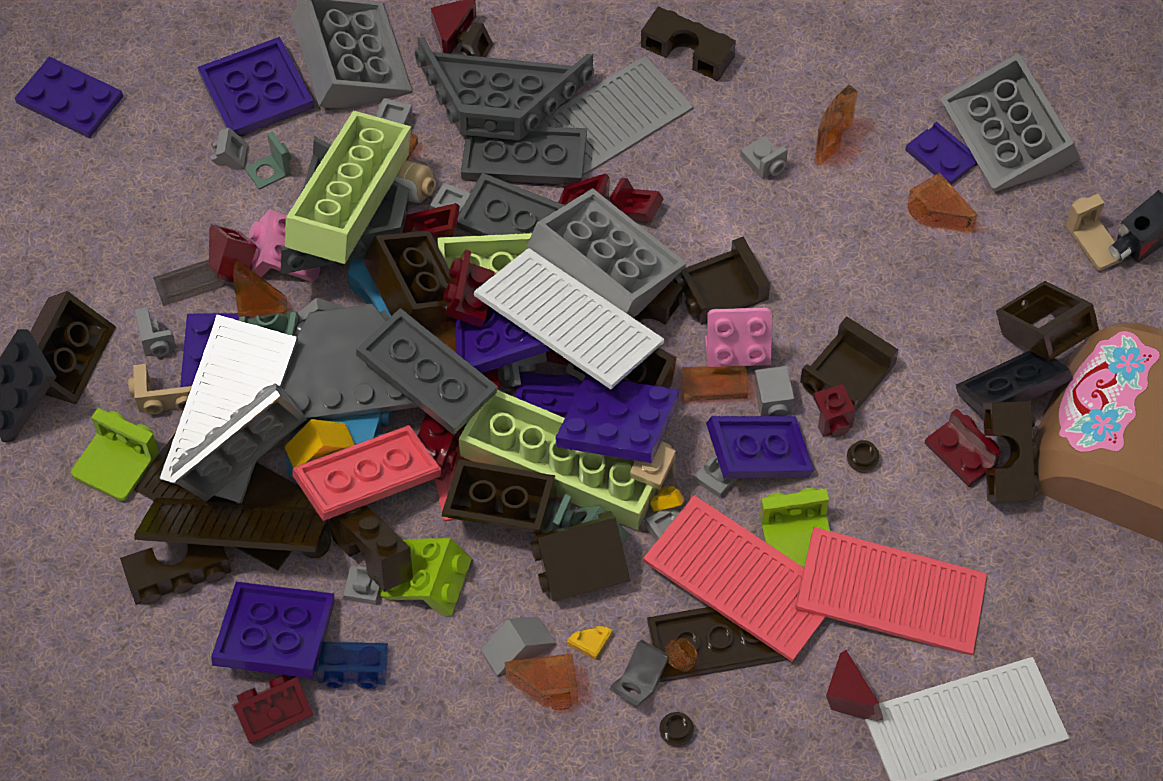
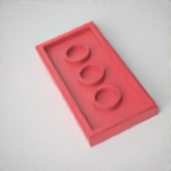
[292,425,441,521]

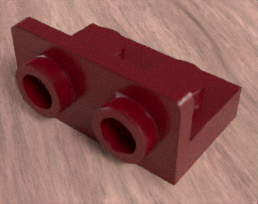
[443,249,495,327]
[924,409,1001,487]
[417,413,467,481]
[232,675,313,743]

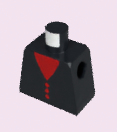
[1109,190,1163,262]

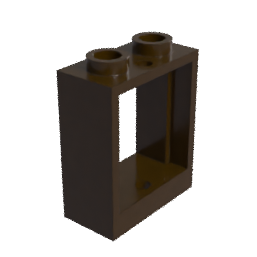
[996,281,1099,361]

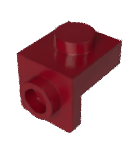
[610,178,664,222]
[814,384,856,437]

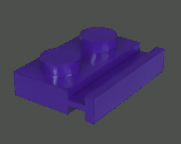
[905,121,978,187]
[516,372,582,418]

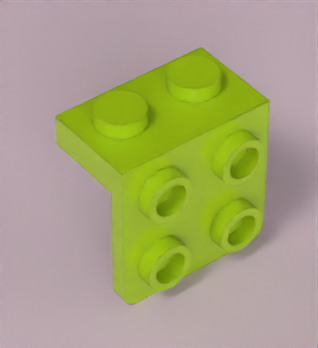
[71,408,159,501]
[759,488,830,567]
[380,538,472,616]

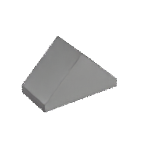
[480,617,556,677]

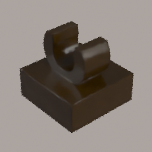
[455,23,493,57]

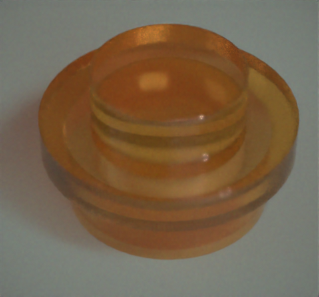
[666,638,698,671]

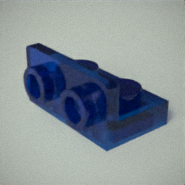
[315,642,389,689]

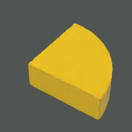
[650,486,684,512]
[567,626,613,660]

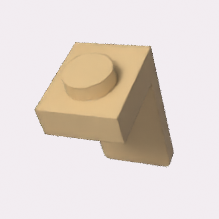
[1065,194,1124,271]
[128,364,192,415]
[630,441,676,490]

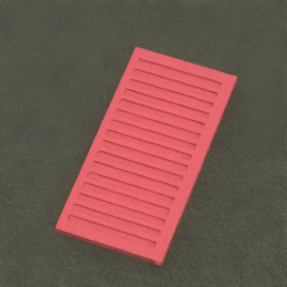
[643,495,826,662]
[795,527,987,655]

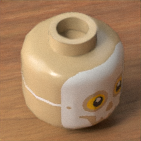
[394,160,436,203]

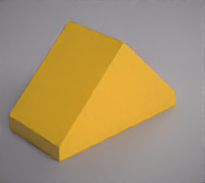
[284,419,355,467]

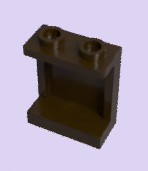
[673,236,770,325]
[800,316,899,412]
[530,511,630,601]

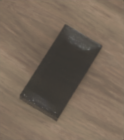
[153,259,222,306]

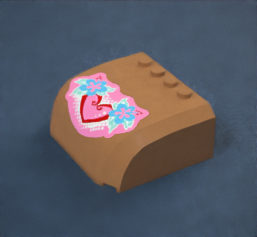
[1033,322,1163,543]

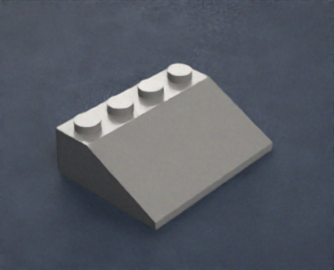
[291,0,412,109]
[940,53,1081,192]
[525,188,687,318]
[171,382,307,502]

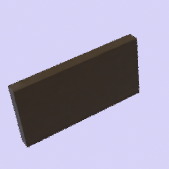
[647,607,788,682]

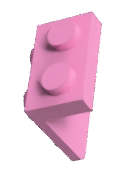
[247,209,320,282]
[705,308,772,367]

